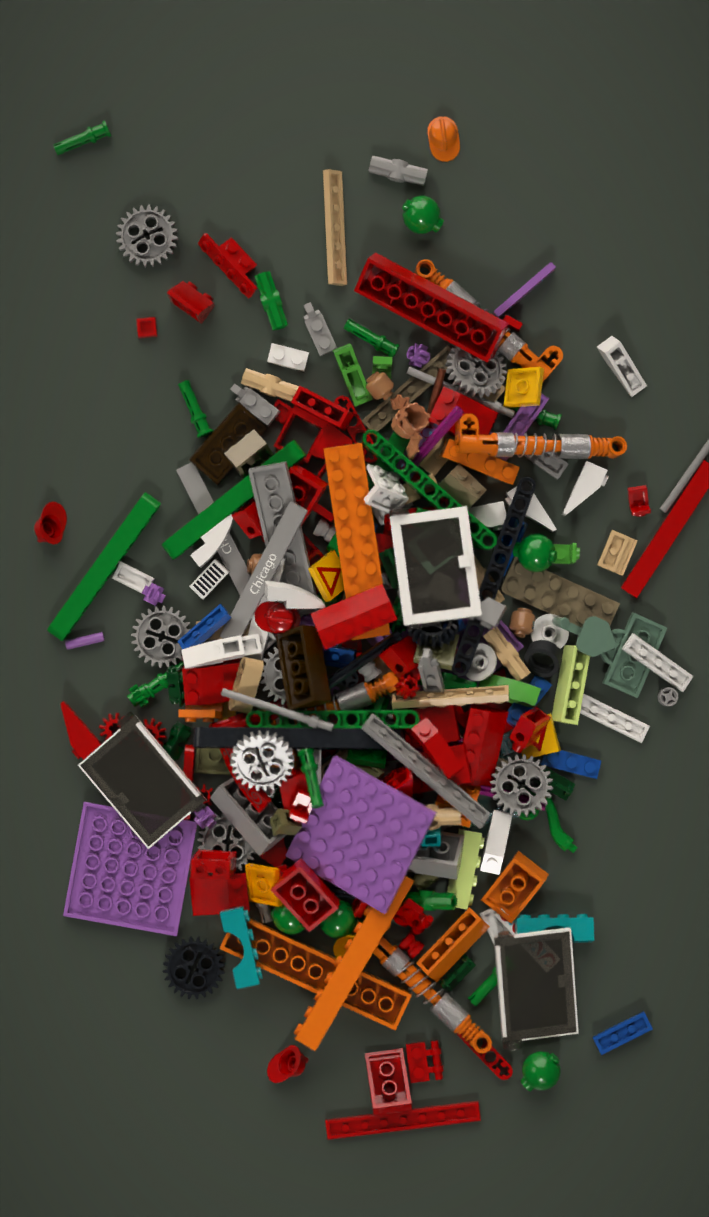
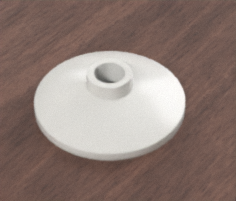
[531,614,569,649]
[462,643,497,681]

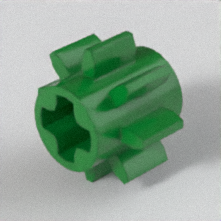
[127,684,151,708]

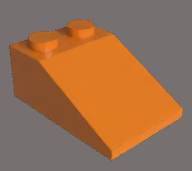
[481,851,549,924]

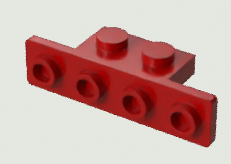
[198,233,257,299]

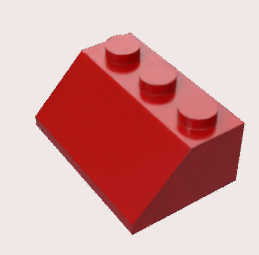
[270,858,340,932]

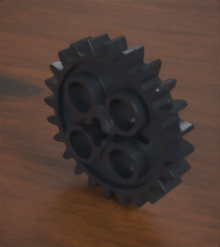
[163,936,225,1000]

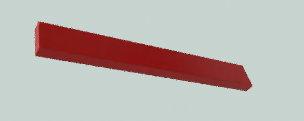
[621,460,709,598]
[325,1100,481,1140]

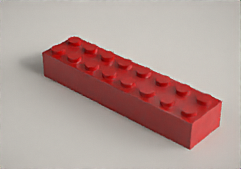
[354,252,509,363]

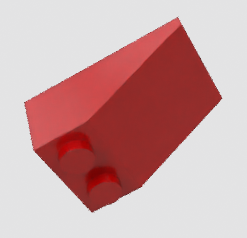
[167,281,215,324]
[429,387,499,437]
[289,463,328,526]
[182,661,240,705]
[393,705,460,748]
[405,744,472,794]
[189,871,251,916]
[365,1048,412,1116]

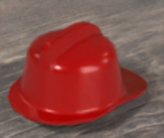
[34,501,67,545]
[255,601,300,634]
[267,1045,309,1083]

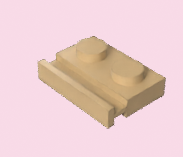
[597,530,638,576]

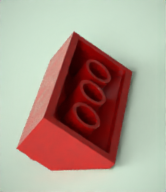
[311,584,397,650]
[462,704,509,786]

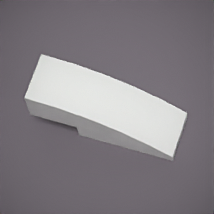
[190,514,234,568]
[264,581,325,609]

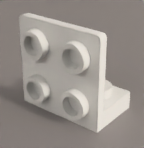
[364,464,409,515]

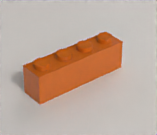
[439,438,520,485]
[416,907,490,982]

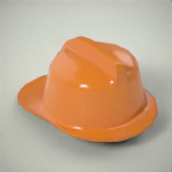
[428,116,460,162]

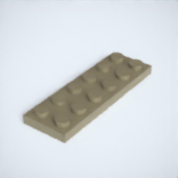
[500,557,620,627]

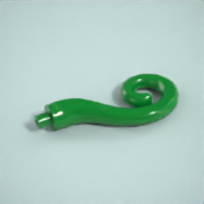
[514,786,578,853]

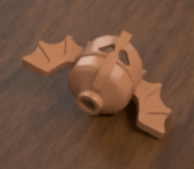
[390,394,430,459]

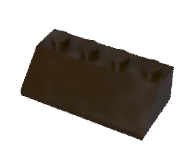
[276,625,331,711]

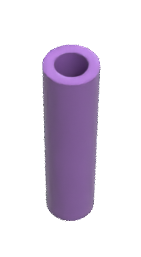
[65,632,105,650]

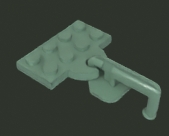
[552,612,667,698]

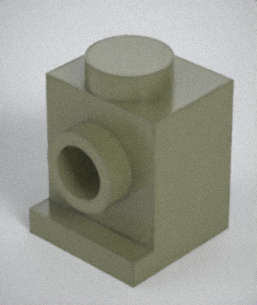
[270,809,302,836]

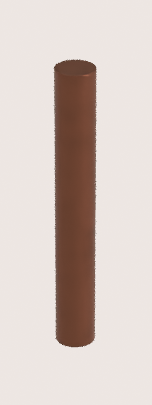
[427,368,446,425]

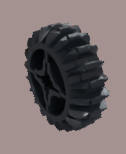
[407,600,459,649]

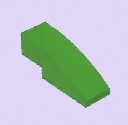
[332,343,373,407]
[478,674,541,709]

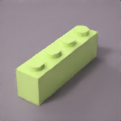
[552,645,590,725]
[446,828,485,910]

